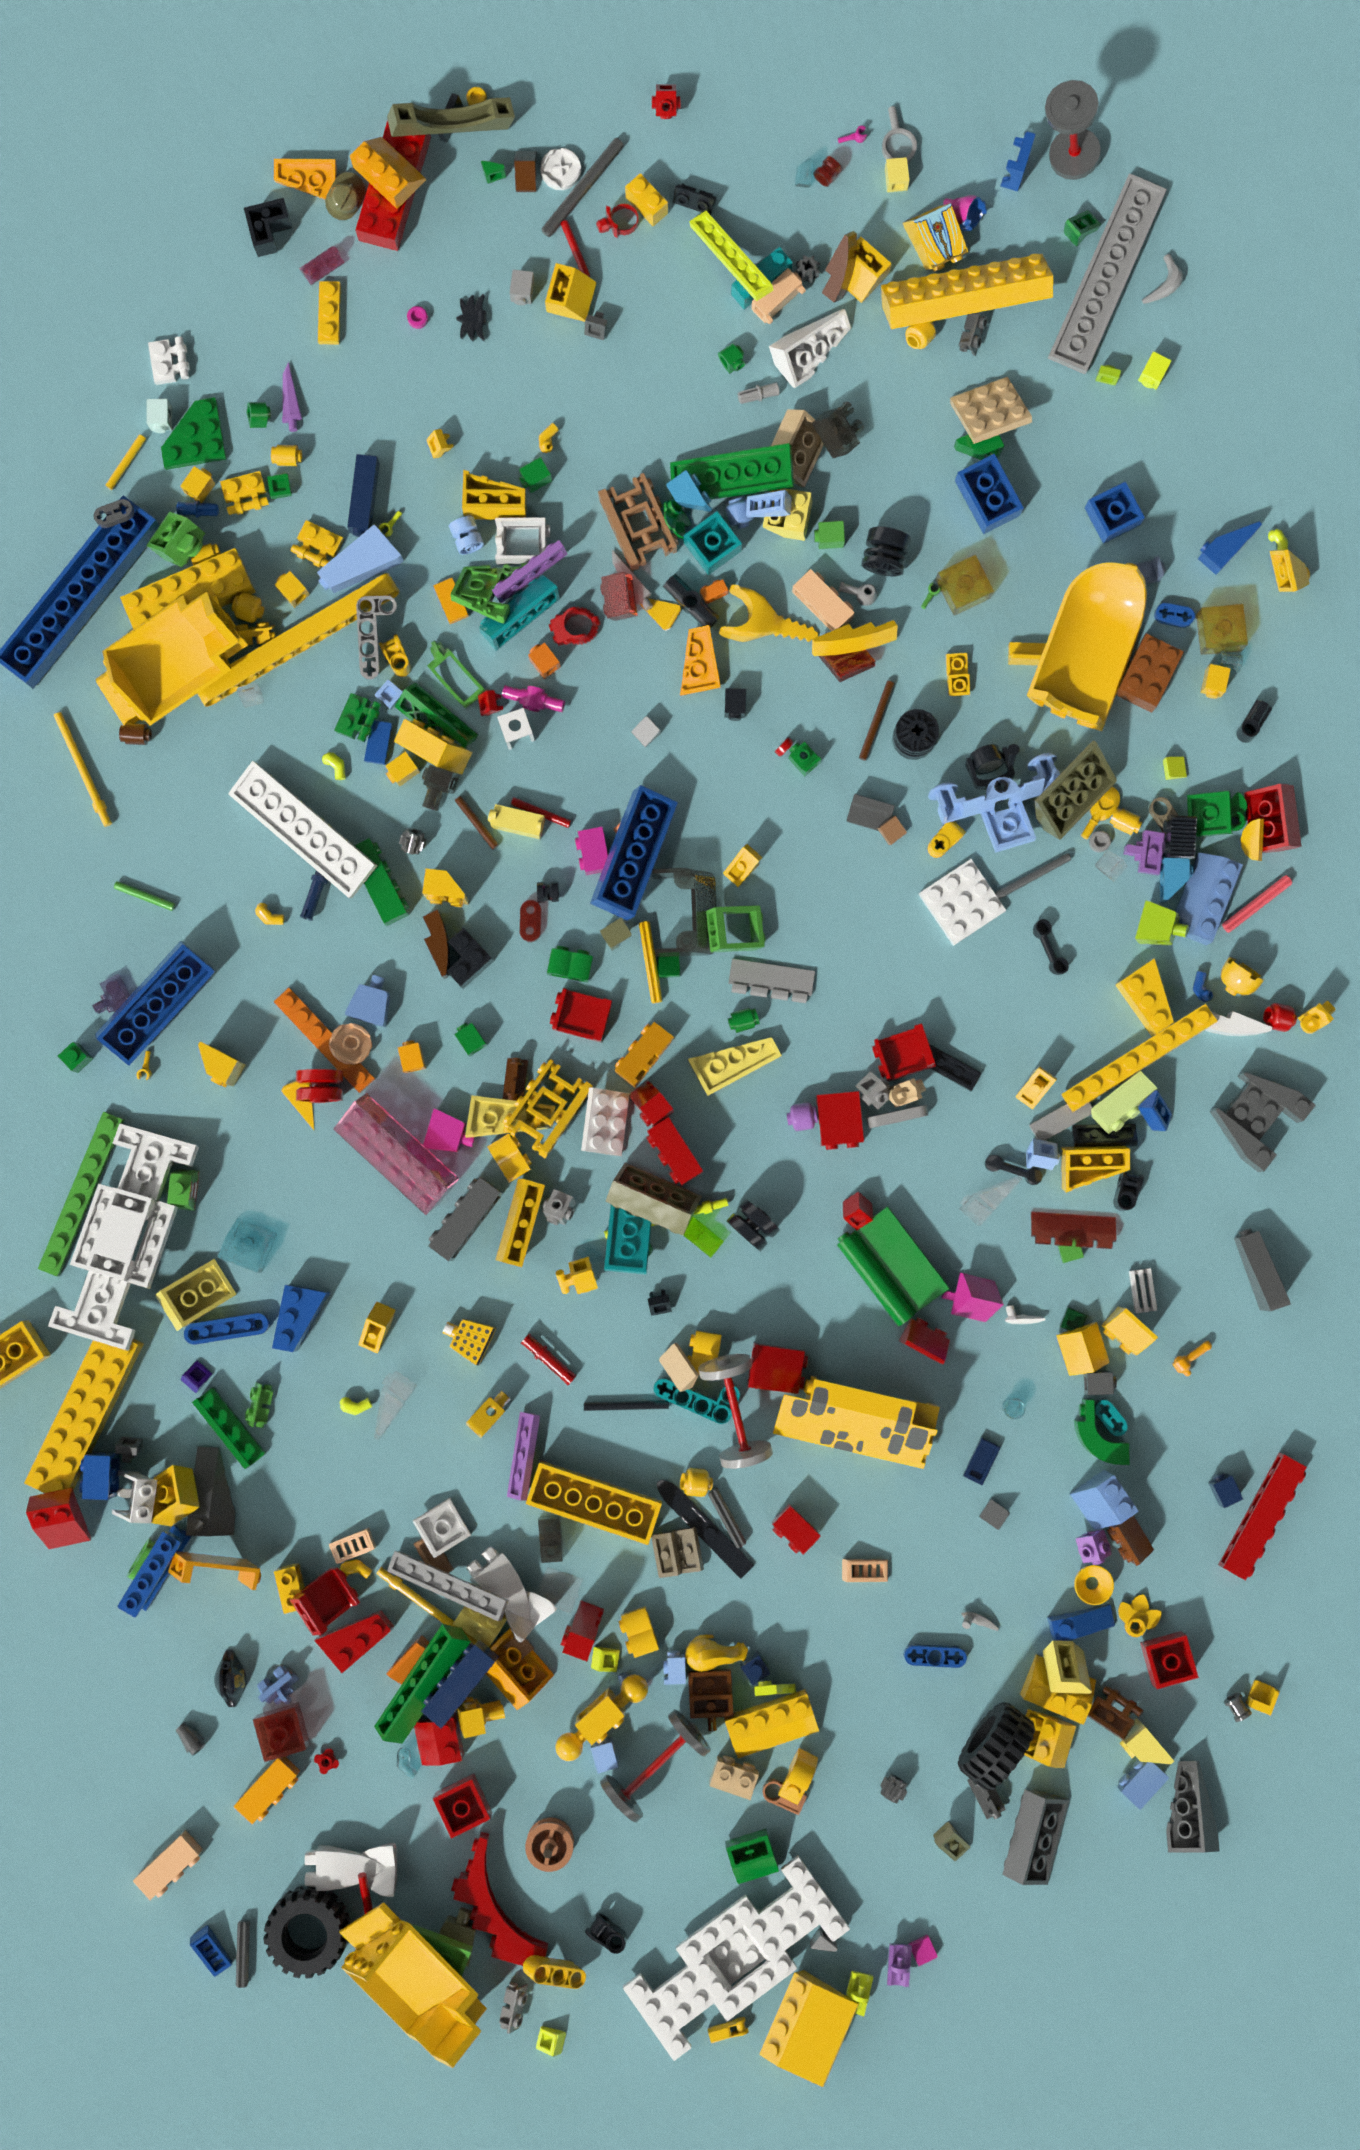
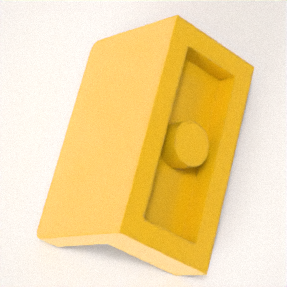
[1008,642,1046,665]

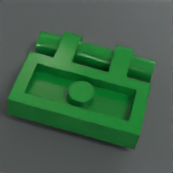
[334,693,381,743]

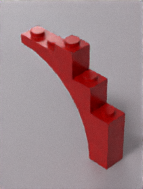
[451,1832,548,1966]

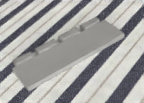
[728,959,815,1003]

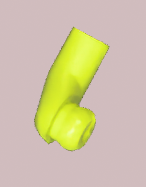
[1268,529,1288,550]
[322,752,346,780]

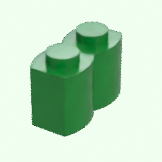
[547,946,593,983]

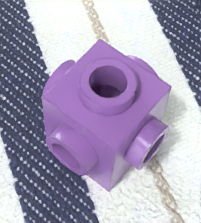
[1075,1529,1112,1565]

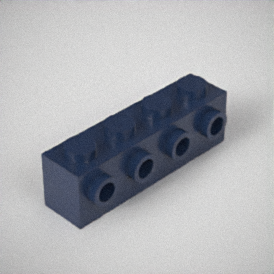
[421,1640,499,1728]

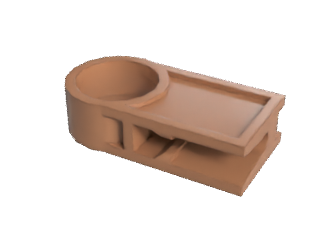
[762,1779,807,1815]

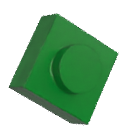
[267,473,292,499]

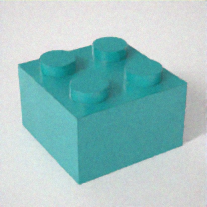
[684,511,742,575]

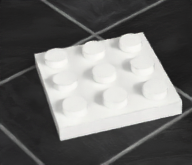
[918,859,1006,946]

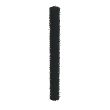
[584,1400,669,1411]

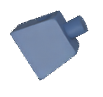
[345,975,390,1028]

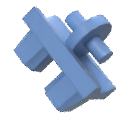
[257,1665,300,1705]

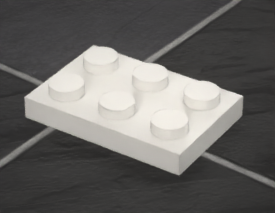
[581,1088,629,1156]

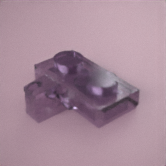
[92,974,130,1014]

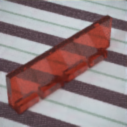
[1031,1212,1116,1249]

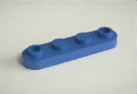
[184,1313,270,1345]

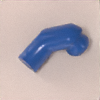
[1193,971,1213,1002]

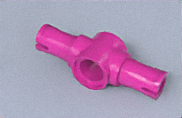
[502,685,565,713]

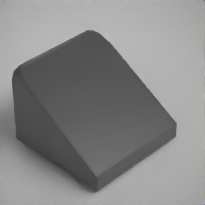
[979,1499,1010,1530]

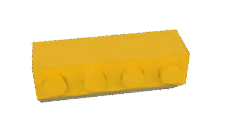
[724,1689,819,1758]

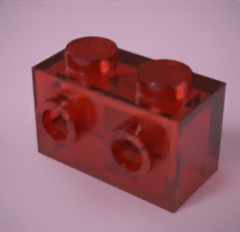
[600,572,638,621]

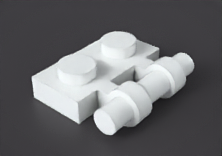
[148,337,190,385]

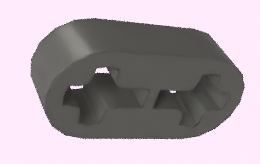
[93,499,134,528]

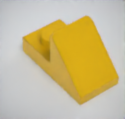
[723,844,763,887]
[1016,1066,1057,1109]

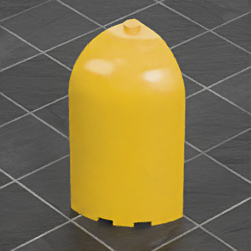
[1027,563,1147,731]

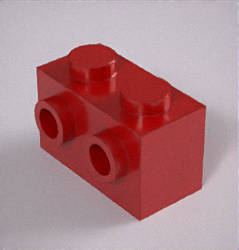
[772,1504,821,1555]

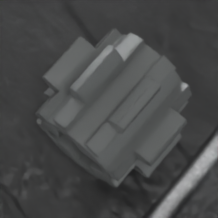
[796,255,820,283]
[399,828,427,855]
[880,1774,907,1804]

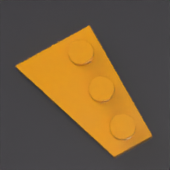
[274,159,337,200]
[680,625,721,696]

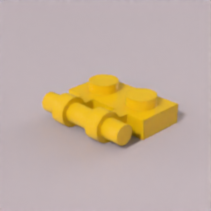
[220,471,269,515]
[290,520,344,568]

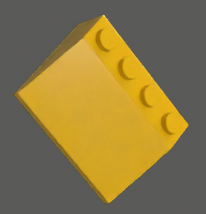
[759,1970,859,2087]

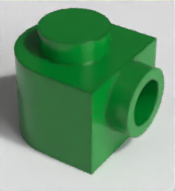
[718,343,745,374]
[246,402,271,428]

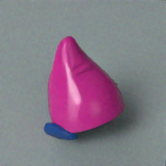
[943,195,987,231]

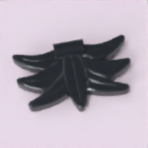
[456,294,487,342]

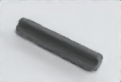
[708,1488,746,1548]
[236,1920,250,1988]

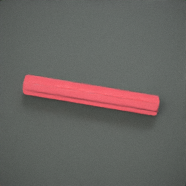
[1222,875,1293,933]

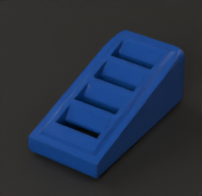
[190,1925,233,1977]

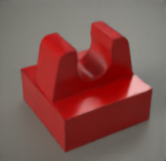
[478,690,503,716]

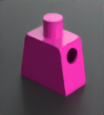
[422,1109,475,1152]

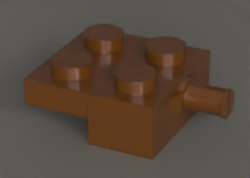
[688,1669,733,1731]

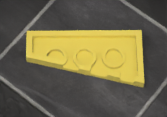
[688,1037,782,1096]

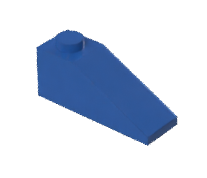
[1198,521,1262,575]
[1047,1604,1115,1641]

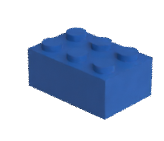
[955,454,1024,535]

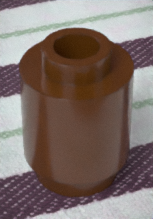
[119,723,152,745]

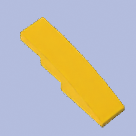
[812,620,898,656]

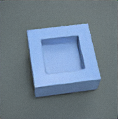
[375,680,403,710]

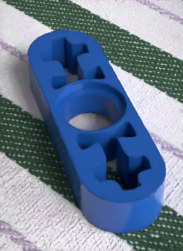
[903,1644,967,1668]

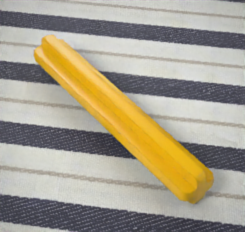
[639,921,662,1003]

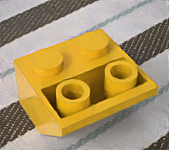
[847,237,892,303]
[545,263,597,322]
[422,868,469,907]
[1024,1709,1076,1768]

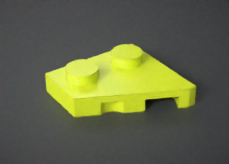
[754,1681,796,1696]

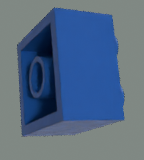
[1084,481,1145,544]
[79,1451,121,1500]

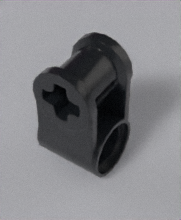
[1113,1172,1144,1212]
[585,1912,627,1954]

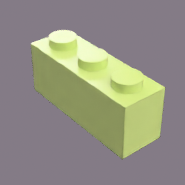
[1091,1071,1158,1135]

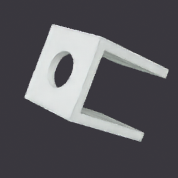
[497,708,535,750]

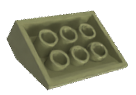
[1035,740,1117,840]

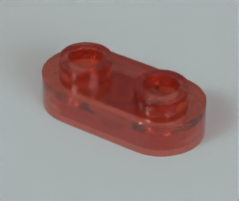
[519,900,542,943]

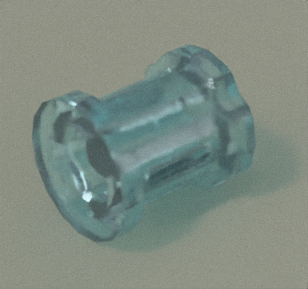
[1218,651,1243,673]

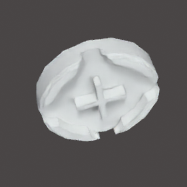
[541,148,581,190]

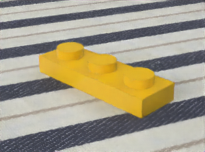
[318,281,341,345]

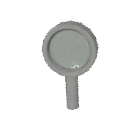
[882,106,917,163]

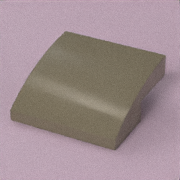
[651,1527,704,1578]

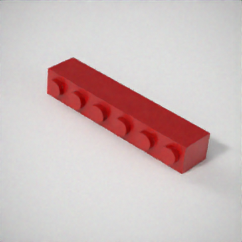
[1218,1453,1307,1581]

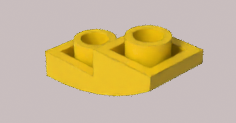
[945,653,970,696]

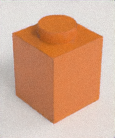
[528,642,561,679]

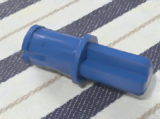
[176,501,219,518]

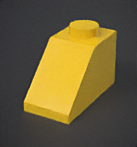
[358,1301,396,1354]

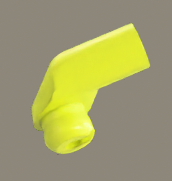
[339,1397,373,1415]

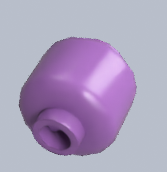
[786,1102,818,1131]

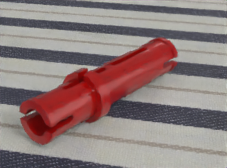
[520,1333,577,1386]

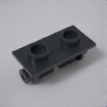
[673,183,717,215]

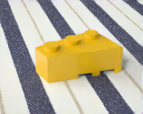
[1116,958,1174,1036]
[1061,1146,1130,1193]

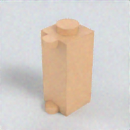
[752,268,806,324]

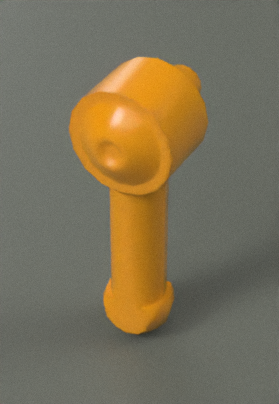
[1172,1341,1212,1377]

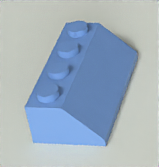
[1175,853,1243,945]

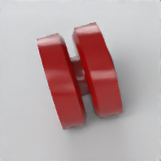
[296,1069,343,1103]

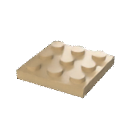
[950,377,1032,444]

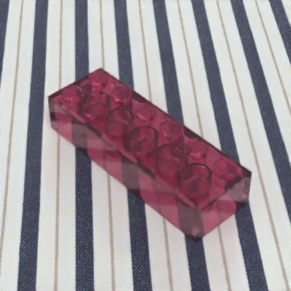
[333,1093,459,1215]

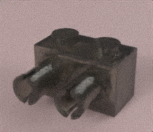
[812,401,864,459]
[422,764,460,811]

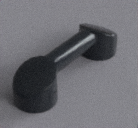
[1033,919,1069,975]
[984,1155,1042,1185]

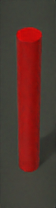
[560,220,591,277]
[511,797,571,828]
[358,1872,373,1914]

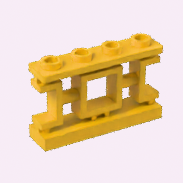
[502,1059,593,1159]

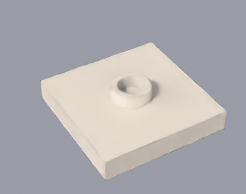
[412,1498,471,1558]

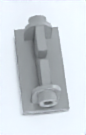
[499,1982,528,2034]

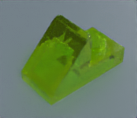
[683,1217,724,1258]

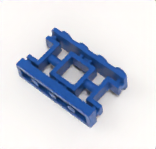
[117,1525,192,1618]

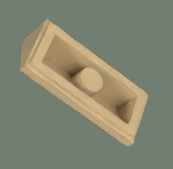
[659,1342,699,1392]

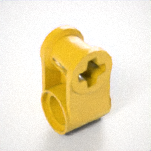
[378,634,411,677]
[927,821,966,858]

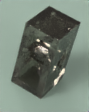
[538,1515,564,1563]

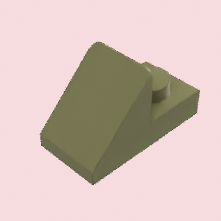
[933,1822,971,1861]

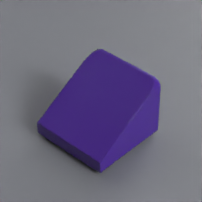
[181,1361,213,1393]

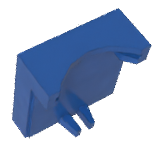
[1000,132,1036,192]

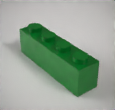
[354,838,409,927]

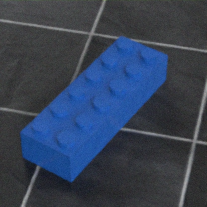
[590,785,678,920]
[95,941,215,1066]

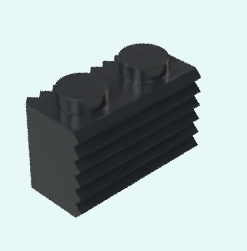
[1162,815,1197,859]

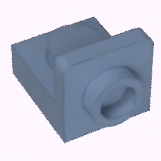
[1135,556,1165,584]

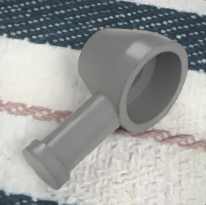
[838,582,877,606]

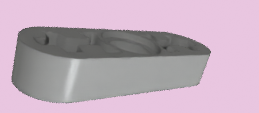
[867,1105,929,1129]

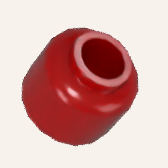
[1263,1003,1297,1032]

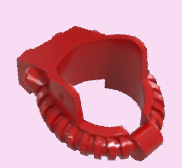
[548,606,601,646]

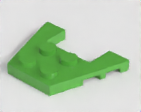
[450,563,527,624]

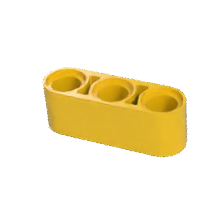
[523,1955,586,1989]

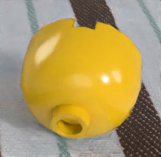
[1221,957,1265,996]

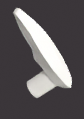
[1005,1305,1045,1324]

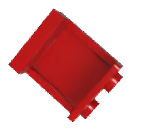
[549,988,612,1043]
[872,1023,936,1082]
[816,1091,864,1150]
[290,1568,360,1635]

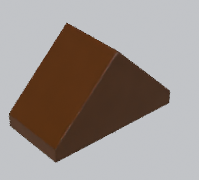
[514,151,536,192]

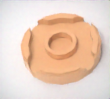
[329,1023,372,1064]

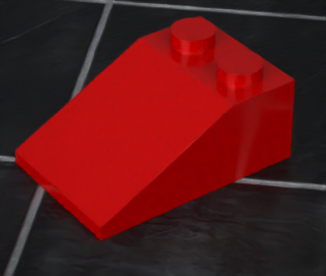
[899,1317,950,1365]
[26,1488,91,1549]

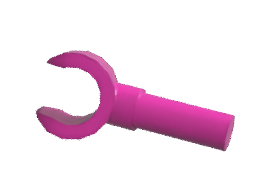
[838,126,867,143]

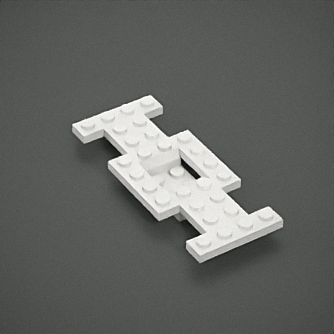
[48,1124,199,1351]
[623,1855,850,2061]

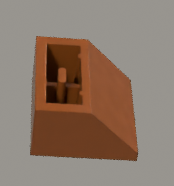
[1106,1515,1154,1566]

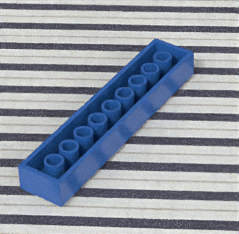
[0,495,160,689]

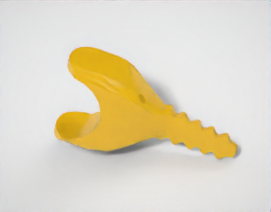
[719,584,818,642]

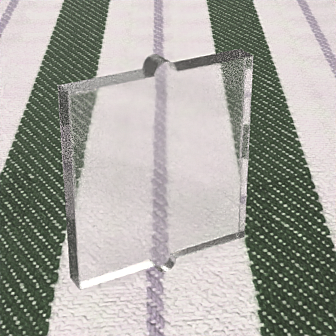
[538,1567,583,1613]

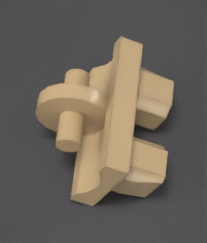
[888,1078,926,1108]

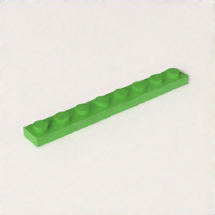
[38,1112,124,1277]

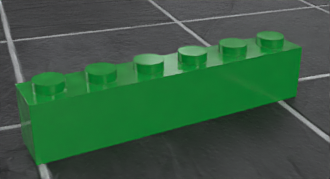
[374,1624,471,1744]

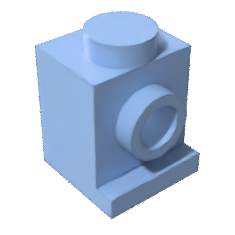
[1026,1139,1060,1170]
[663,1650,686,1685]

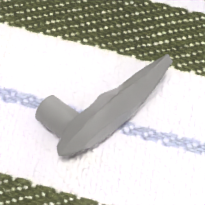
[961,1612,999,1631]

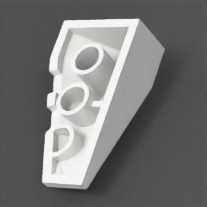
[769,309,851,388]

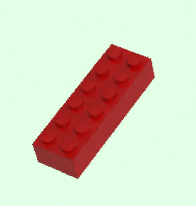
[355,120,431,251]

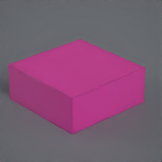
[909,1935,938,1966]

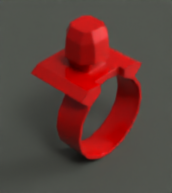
[596,204,639,238]

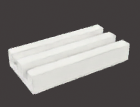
[1129,1268,1157,1313]

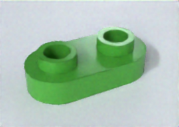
[127,1539,156,1580]

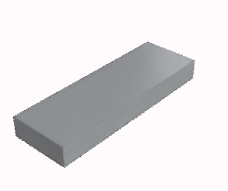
[1029,1103,1092,1141]

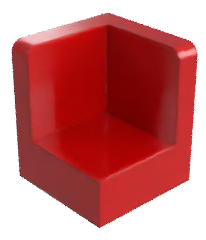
[843,1191,873,1230]

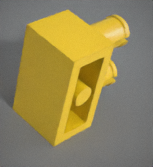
[457,1697,505,1738]

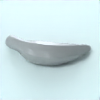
[1142,254,1183,304]

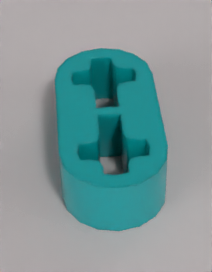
[1094,1399,1128,1436]

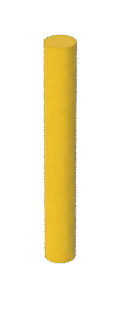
[105,434,146,490]

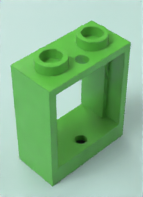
[706,905,766,952]

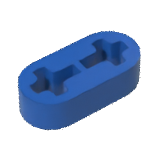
[1154,603,1195,628]

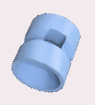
[449,516,484,555]

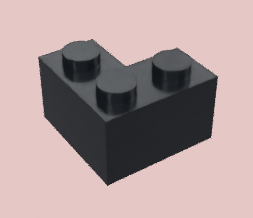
[244,198,293,257]
[447,927,494,989]

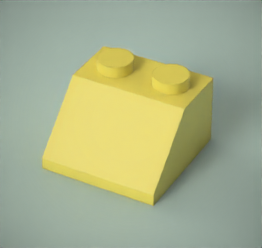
[1119,1718,1174,1764]

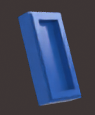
[364,721,393,765]

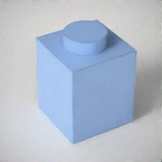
[591,1737,619,1773]

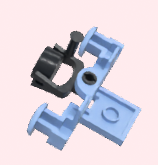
[928,744,1060,853]

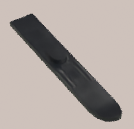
[657,1480,754,1579]

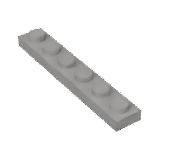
[387,1551,509,1621]

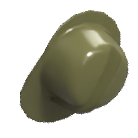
[325,172,366,220]

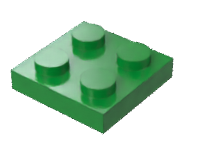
[1187,791,1233,837]

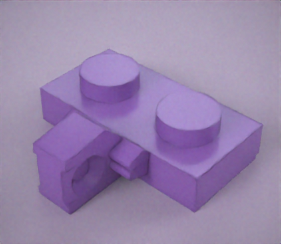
[1123,830,1165,875]

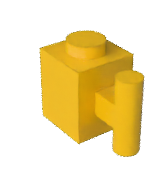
[555,1257,598,1294]

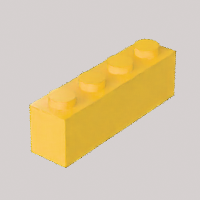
[495,1178,545,1267]

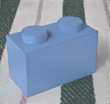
[1117,1759,1169,1810]

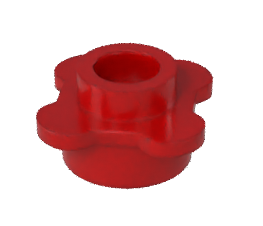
[314,1748,339,1774]

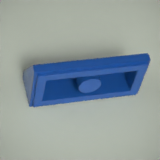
[1138,1090,1172,1131]

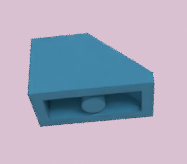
[1160,858,1193,903]

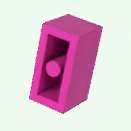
[575,827,608,875]

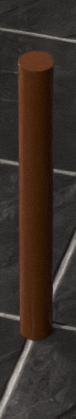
[859,681,895,761]

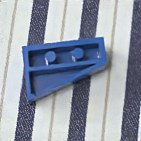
[272,1285,331,1352]

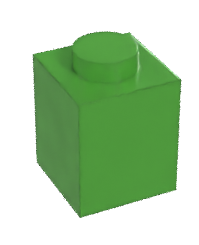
[814,521,845,549]

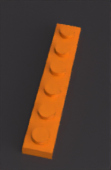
[274,988,375,1093]

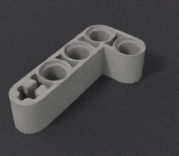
[356,596,397,679]

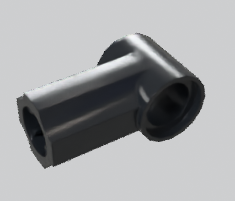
[1236,700,1272,743]

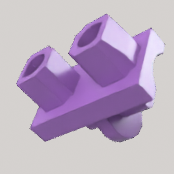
[887,1943,912,1987]

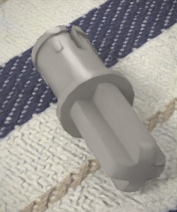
[738,382,779,404]

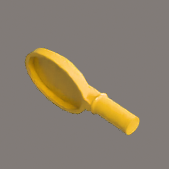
[1081,787,1120,840]

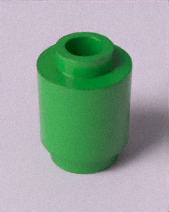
[727,1008,760,1033]

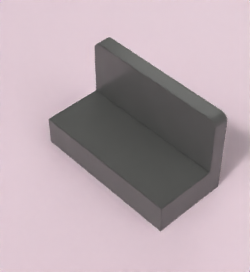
[846,794,895,831]

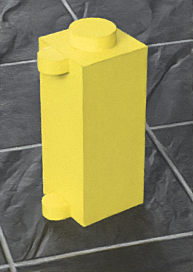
[488,804,545,839]

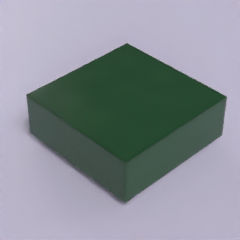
[1059,1307,1088,1331]

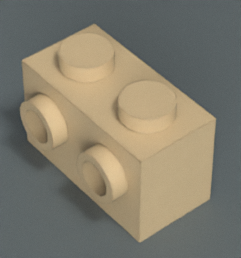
[709,1755,759,1800]

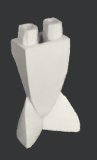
[466,1546,557,1642]
[305,1843,397,1897]

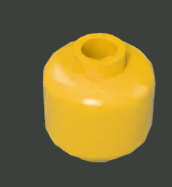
[905,321,936,349]
[232,592,265,623]
[680,1468,713,1497]

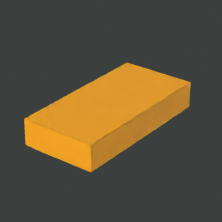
[433,578,469,624]

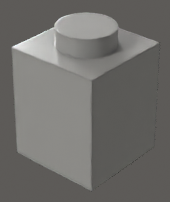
[510,270,534,305]

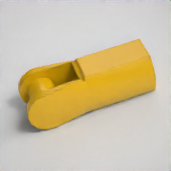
[707,2017,749,2044]

